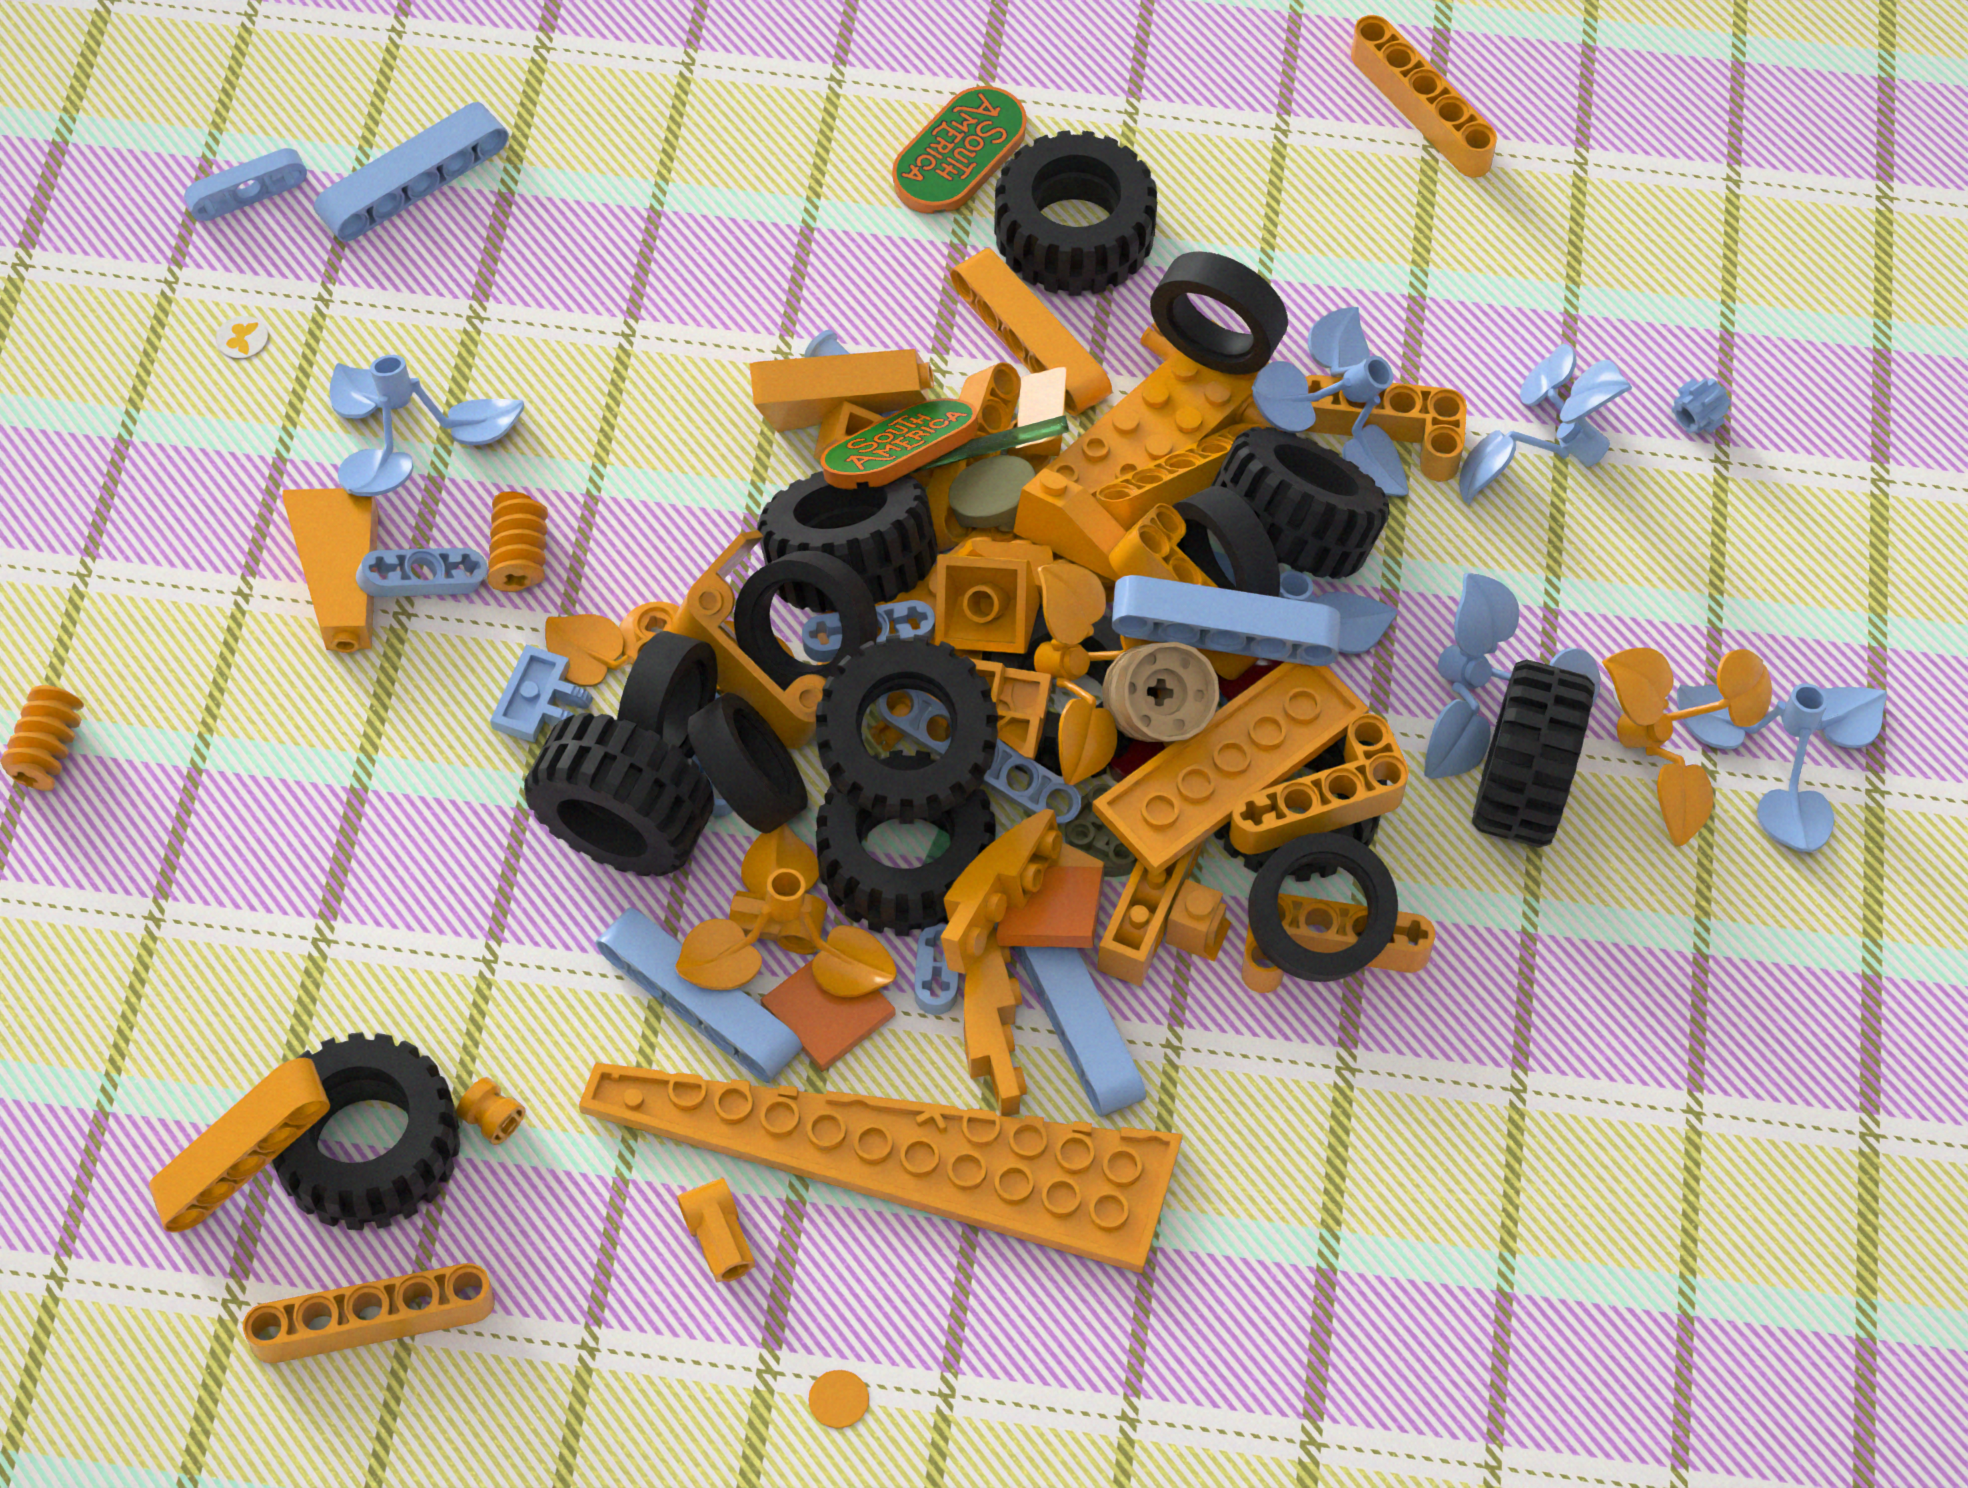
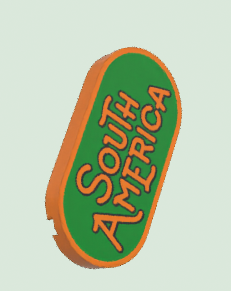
[892,86,1027,214]
[820,398,978,490]

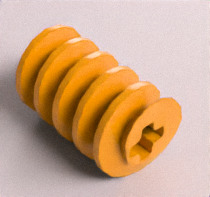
[487,491,548,592]
[0,685,84,791]

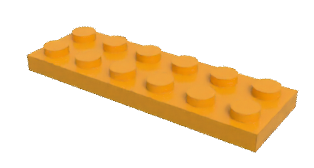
[1092,662,1369,876]

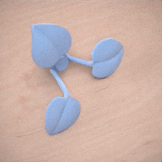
[1252,307,1408,497]
[1459,344,1632,506]
[330,355,524,496]
[1213,550,1397,706]
[1424,573,1601,779]
[1677,683,1887,853]

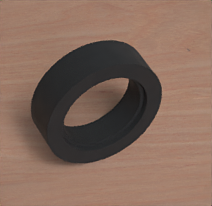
[1150,251,1288,375]
[1172,486,1280,597]
[734,551,878,692]
[617,631,718,758]
[688,692,808,834]
[1248,832,1398,982]

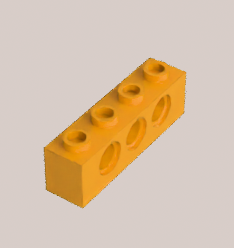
[1097,838,1207,987]

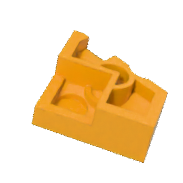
[960,657,1053,760]

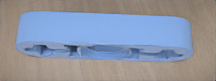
[184,148,307,221]
[356,548,488,597]
[802,600,935,662]

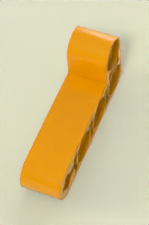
[1305,375,1467,482]
[1109,503,1260,680]
[1229,713,1409,854]
[1241,893,1436,993]

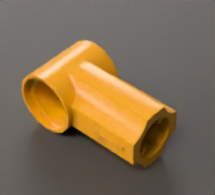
[729,890,828,955]
[677,1177,755,1283]

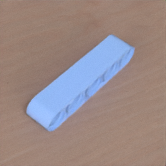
[314,102,509,242]
[1112,575,1340,666]
[876,689,1081,825]
[595,907,803,1083]
[1013,946,1146,1117]

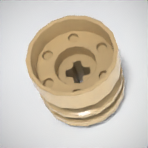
[1102,642,1220,742]

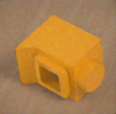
[1165,879,1231,962]

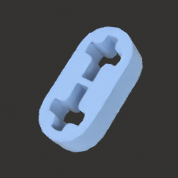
[914,924,959,1015]

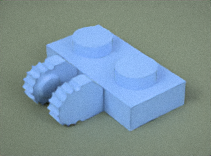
[490,644,593,743]

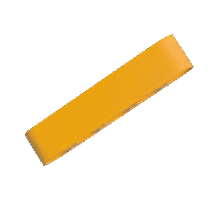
[1351,15,1497,178]
[950,248,1112,416]
[926,362,1021,553]
[1096,423,1264,532]
[148,1058,330,1233]
[243,1263,495,1363]

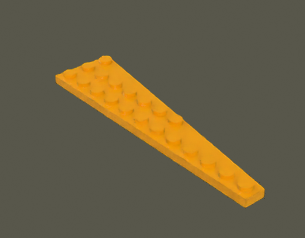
[579,1062,1183,1274]

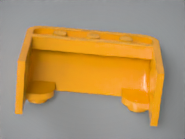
[671,530,827,749]

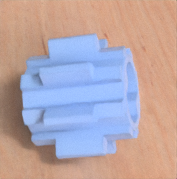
[1671,378,1731,434]

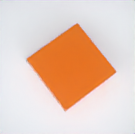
[996,866,1104,948]
[760,958,896,1072]

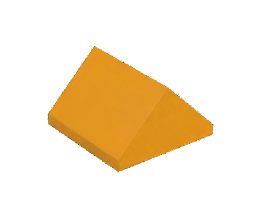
[935,554,1040,654]

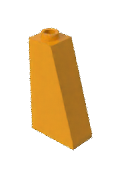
[749,349,934,433]
[282,488,379,653]

